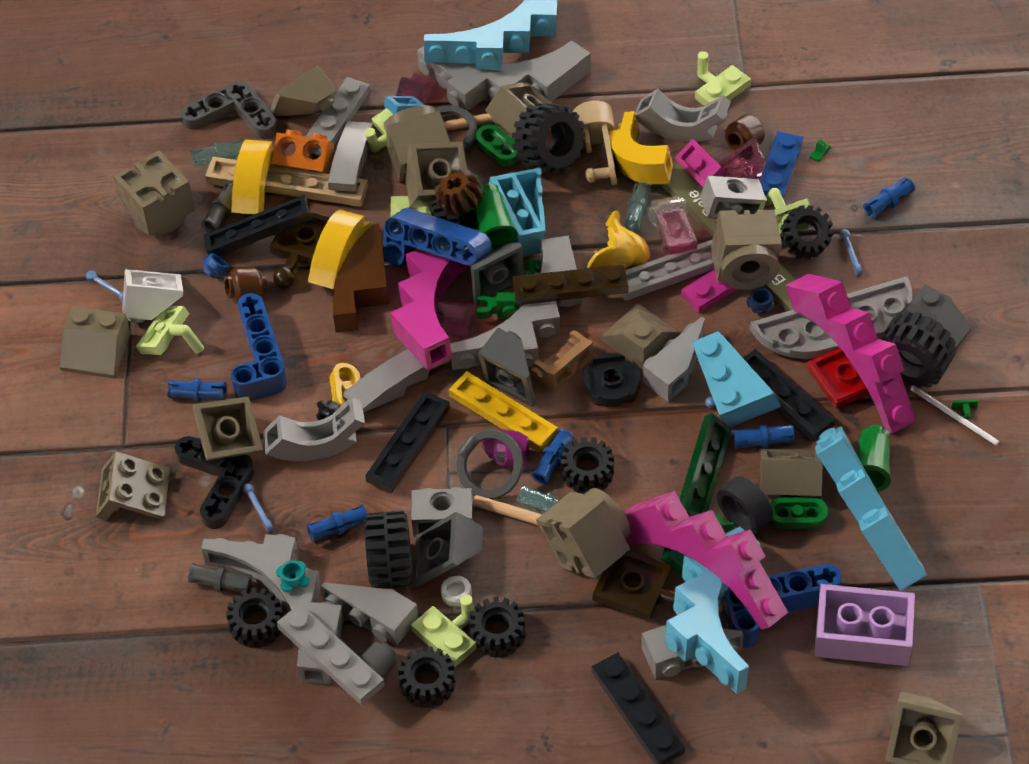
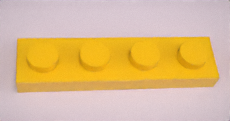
[449,371,558,453]

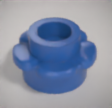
[202,253,228,278]

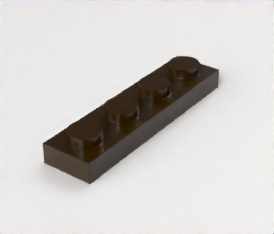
[512,264,628,305]

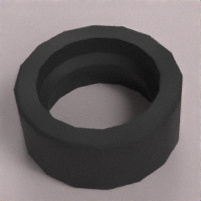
[717,476,773,535]

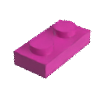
[675,139,727,187]
[681,269,738,314]

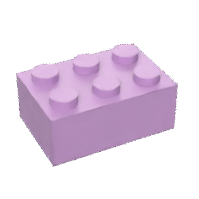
[814,584,915,666]

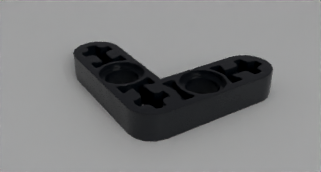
[174,436,255,529]

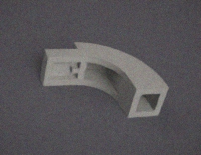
[635,89,731,142]
[263,397,365,461]

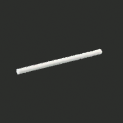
[910,385,1000,446]

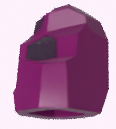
[482,429,530,470]

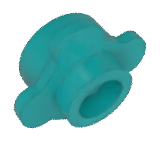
[276,560,310,592]

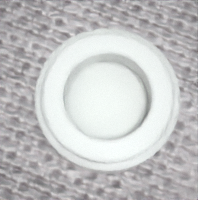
[441,576,472,607]

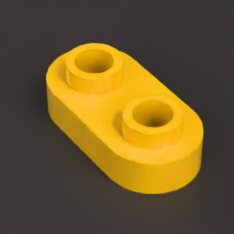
[329,363,361,406]

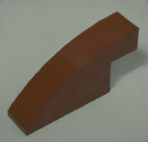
[333,223,389,333]

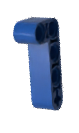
[383,208,491,266]
[231,293,287,401]
[723,564,842,648]

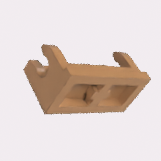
[531,330,593,392]

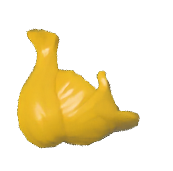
[587,211,650,270]

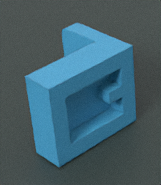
[384,96,424,115]

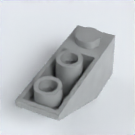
[643,316,705,402]
[321,582,418,646]
[642,625,743,679]

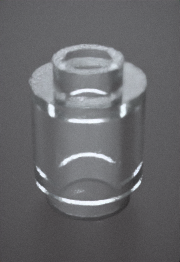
[646,196,689,228]

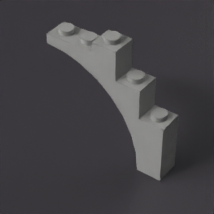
[417,41,591,111]
[450,235,582,370]
[201,534,344,685]

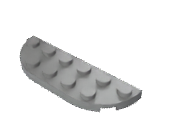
[750,276,912,360]

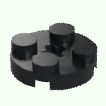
[583,353,641,406]

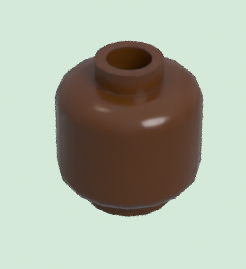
[725,115,765,154]
[224,267,267,304]

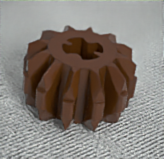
[434,169,483,217]

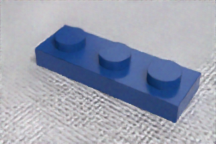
[760,131,804,200]

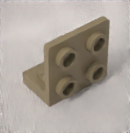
[96,451,170,520]

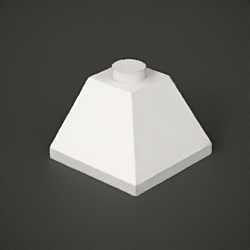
[122,269,183,323]

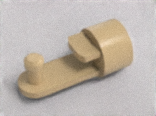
[573,101,617,185]

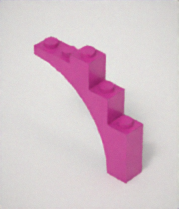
[390,228,479,370]
[785,274,916,433]
[623,491,788,630]

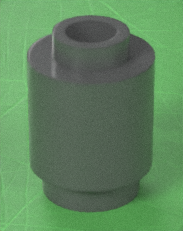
[360,642,397,678]

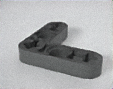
[181,81,277,139]

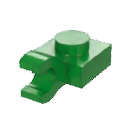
[477,292,524,319]

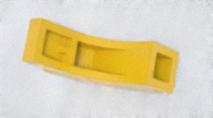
[609,111,673,184]
[232,139,274,214]
[308,209,373,289]

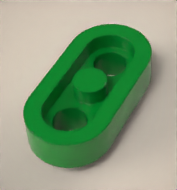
[476,125,519,166]
[769,497,828,529]

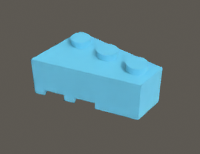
[489,168,545,257]
[692,331,781,427]

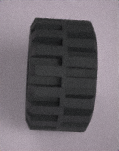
[512,103,586,173]
[880,311,957,388]
[364,510,413,589]

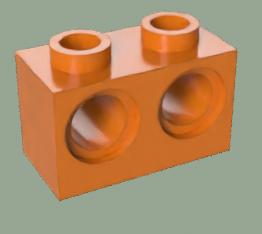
[271,130,335,174]

